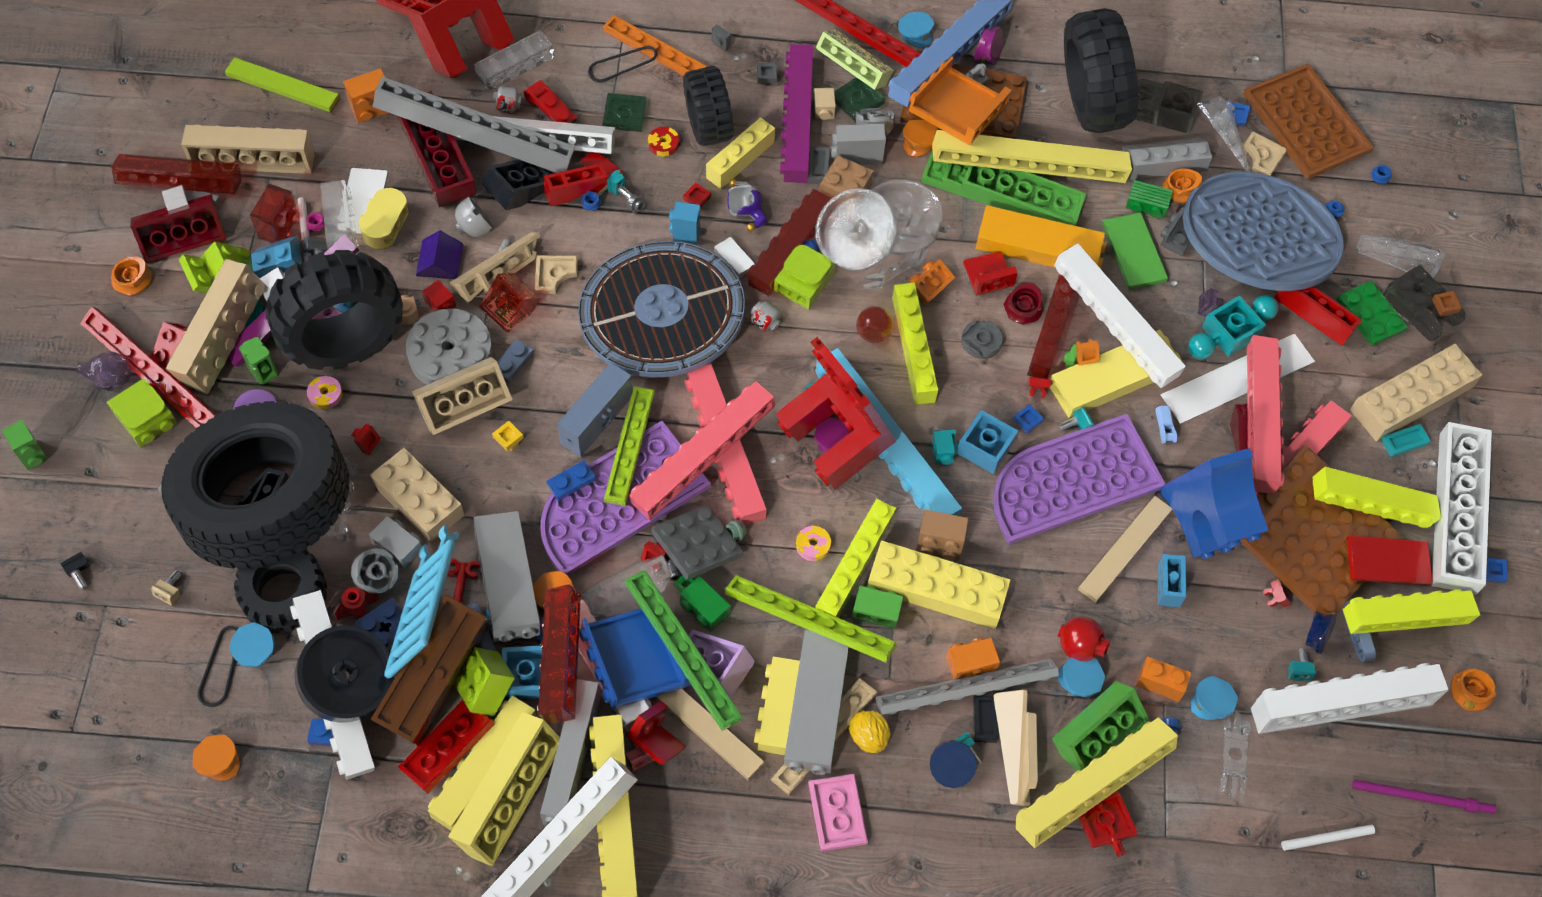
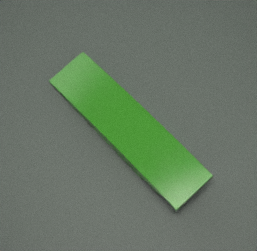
[920,150,1086,226]

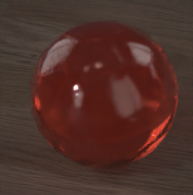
[856,306,893,343]

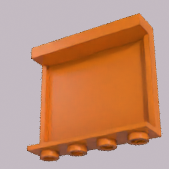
[909,56,1012,145]

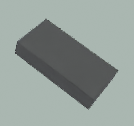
[807,146,830,184]

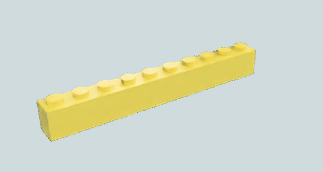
[932,130,1132,183]

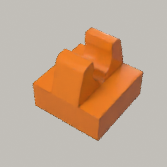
[1076,339,1099,365]

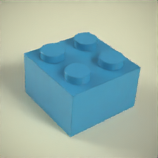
[957,410,1018,474]
[502,645,551,701]

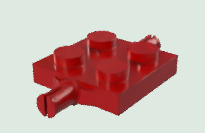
[1079,792,1137,857]

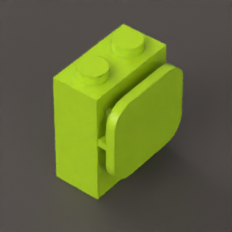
[774,245,835,310]
[107,378,177,447]

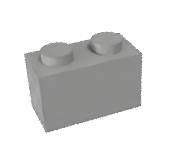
[369,516,422,570]

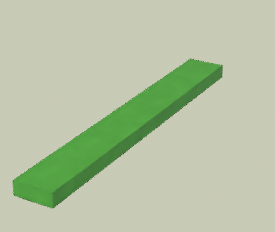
[625,570,743,731]

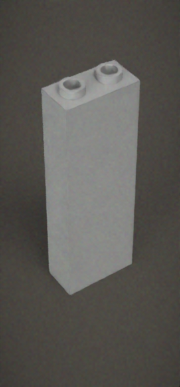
[474,511,540,642]
[784,630,849,775]
[540,678,601,827]

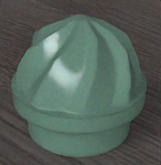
[725,520,747,542]

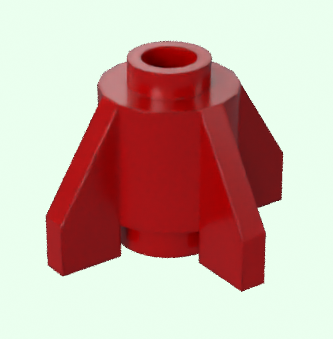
[334,586,379,620]

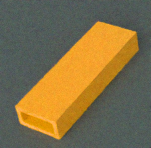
[975,205,1107,269]

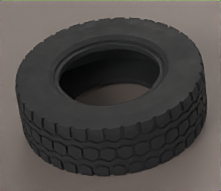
[161,401,350,569]

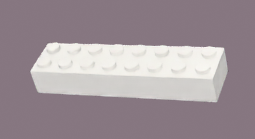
[1432,422,1492,595]
[1251,663,1448,734]

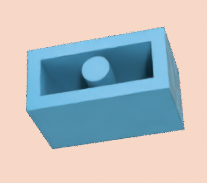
[669,202,700,245]
[1157,554,1186,607]

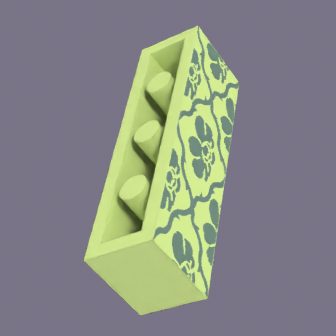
[816,29,894,90]

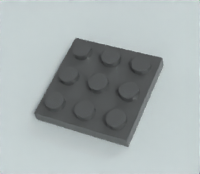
[651,505,744,580]

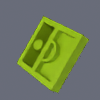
[179,241,253,294]

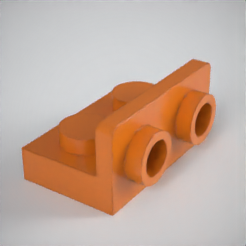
[908,259,955,304]

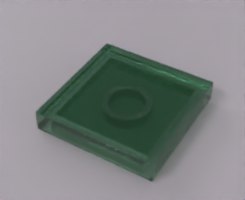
[834,77,885,122]
[602,93,647,132]

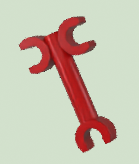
[447,559,480,603]

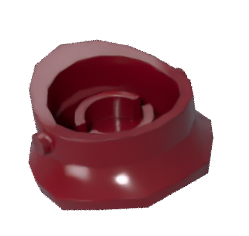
[1004,283,1043,325]

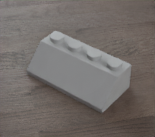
[1122,138,1212,180]

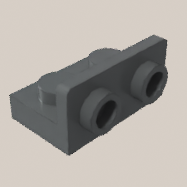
[1161,207,1190,256]

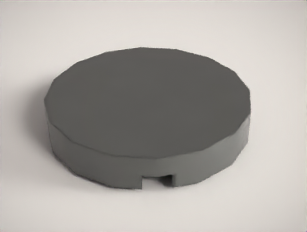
[961,320,1003,359]

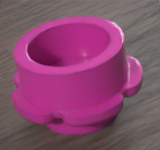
[306,213,326,232]

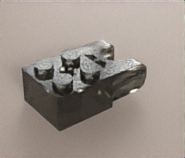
[1135,79,1203,134]
[1383,264,1466,341]

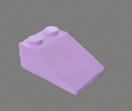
[689,629,755,699]

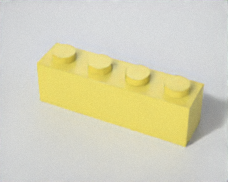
[706,117,775,189]
[754,657,800,755]

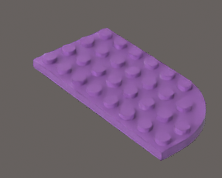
[993,414,1165,545]
[541,421,711,576]

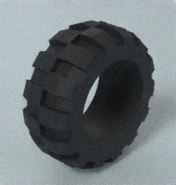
[1064,8,1138,134]
[266,250,403,370]

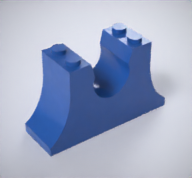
[1159,448,1269,560]

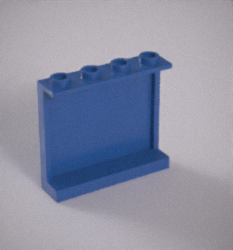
[579,608,691,710]

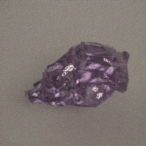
[76,351,131,388]

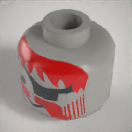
[492,86,521,113]
[750,301,781,332]

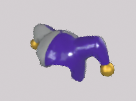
[727,179,767,232]

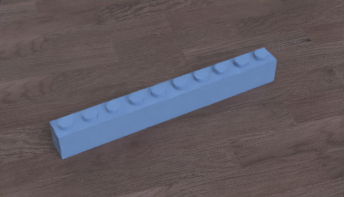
[888,0,1014,107]

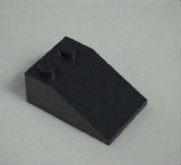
[482,159,551,210]

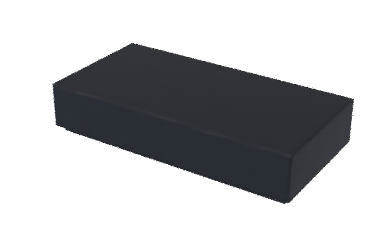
[973,695,998,743]

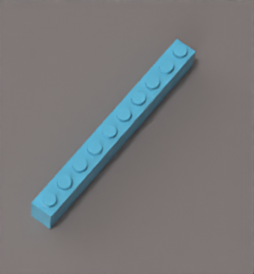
[815,348,962,516]

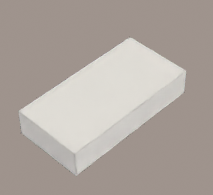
[162,185,188,211]
[714,237,755,279]

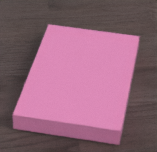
[808,774,868,852]

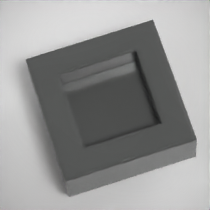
[712,24,731,51]
[757,63,777,83]

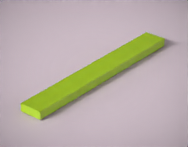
[725,575,897,663]

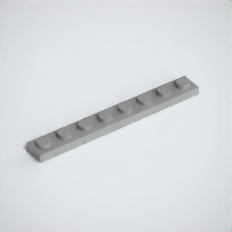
[876,659,1059,715]

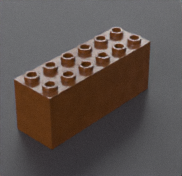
[371,594,491,746]

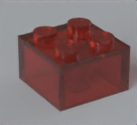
[250,184,299,243]

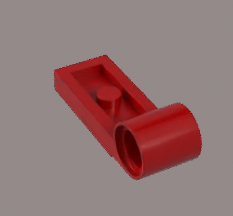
[523,80,577,123]

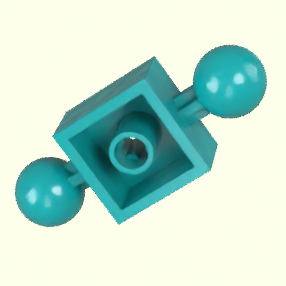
[1188,295,1279,360]

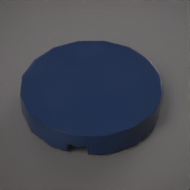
[929,740,977,788]

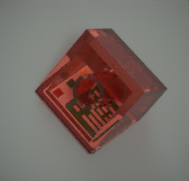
[479,273,541,332]

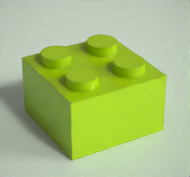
[455,647,514,716]

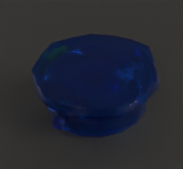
[1306,611,1336,654]

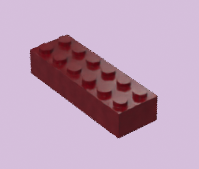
[397,91,477,208]

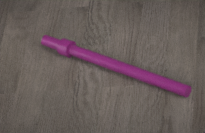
[1352,779,1496,814]

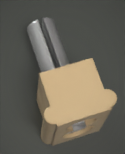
[151,570,182,606]

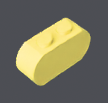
[359,188,409,249]

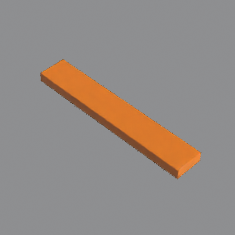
[603,15,708,76]

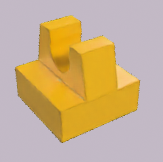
[492,421,524,451]

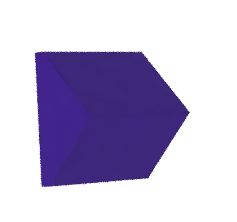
[416,230,464,279]

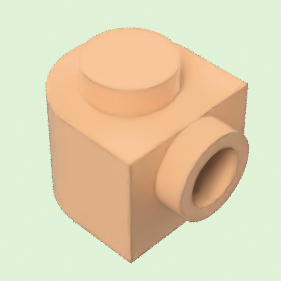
[401,295,419,325]

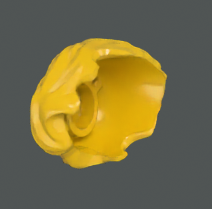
[849,711,891,754]

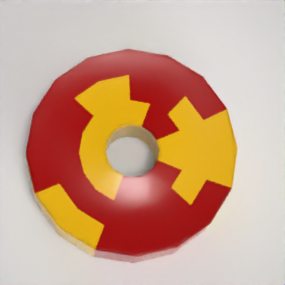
[648,126,679,157]

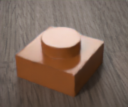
[1432,291,1462,316]

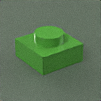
[1063,344,1078,369]

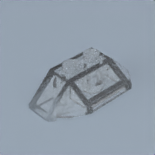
[582,555,672,619]

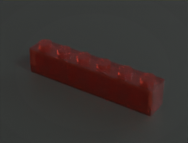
[111,154,242,194]
[747,189,834,296]
[1027,274,1076,379]
[537,584,581,725]

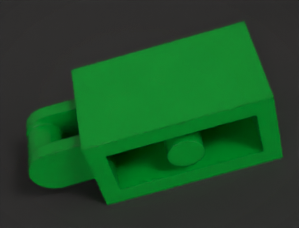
[673,575,731,632]

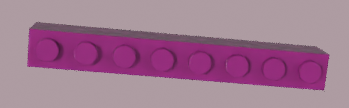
[780,44,813,183]

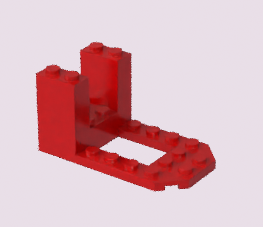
[376,0,515,78]
[776,337,896,489]

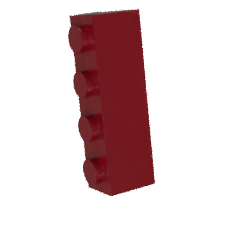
[130,194,226,263]

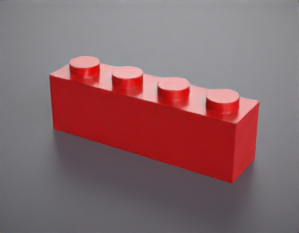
[1274,286,1362,346]

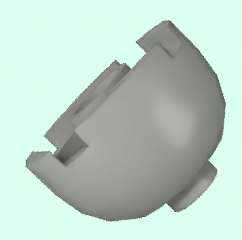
[856,108,895,136]
[455,197,494,238]
[351,548,398,594]

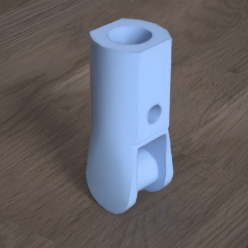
[1155,406,1177,444]

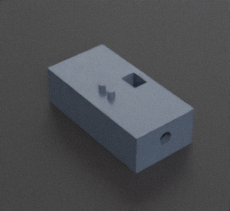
[557,362,633,457]

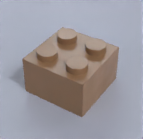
[819,155,873,214]
[916,509,968,560]

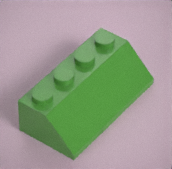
[1052,681,1150,771]

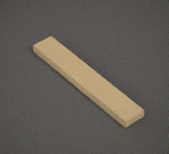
[1078,496,1172,603]
[771,678,877,795]
[655,689,764,781]

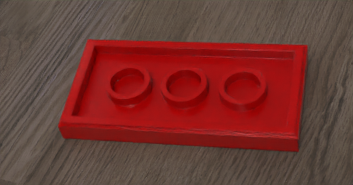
[1346,536,1433,586]
[398,700,494,794]

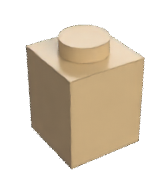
[814,88,835,120]

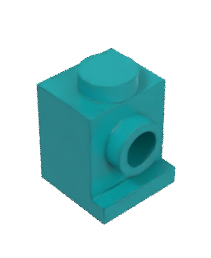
[932,429,957,465]

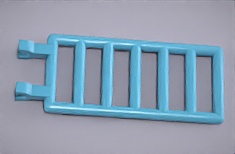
[384,525,459,678]

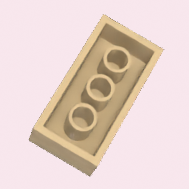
[412,357,513,435]
[370,448,465,543]

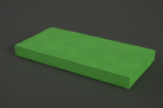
[1102,213,1168,290]

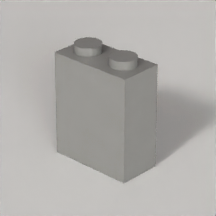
[831,124,886,165]

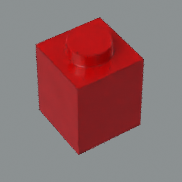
[422,279,456,311]

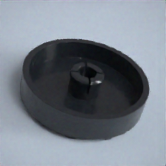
[295,625,393,723]

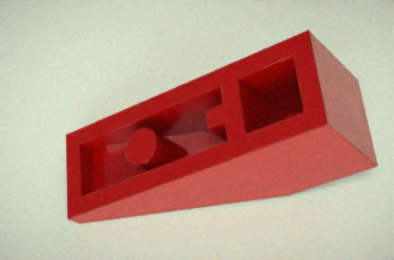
[544,163,608,207]

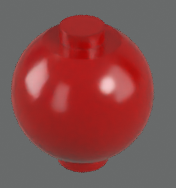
[1058,617,1111,662]

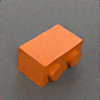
[946,637,1000,680]
[1135,656,1191,702]

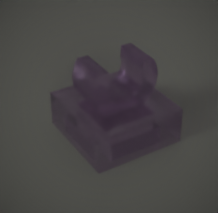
[1198,288,1224,316]

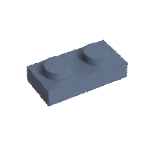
[497,339,534,384]

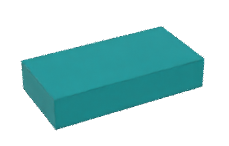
[1381,424,1431,458]

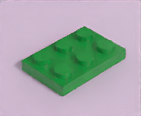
[1336,280,1408,347]

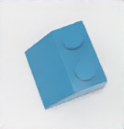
[251,235,302,278]

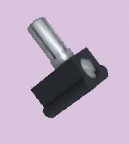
[60,552,90,589]

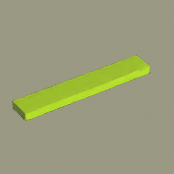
[225,57,339,112]
[604,386,655,506]

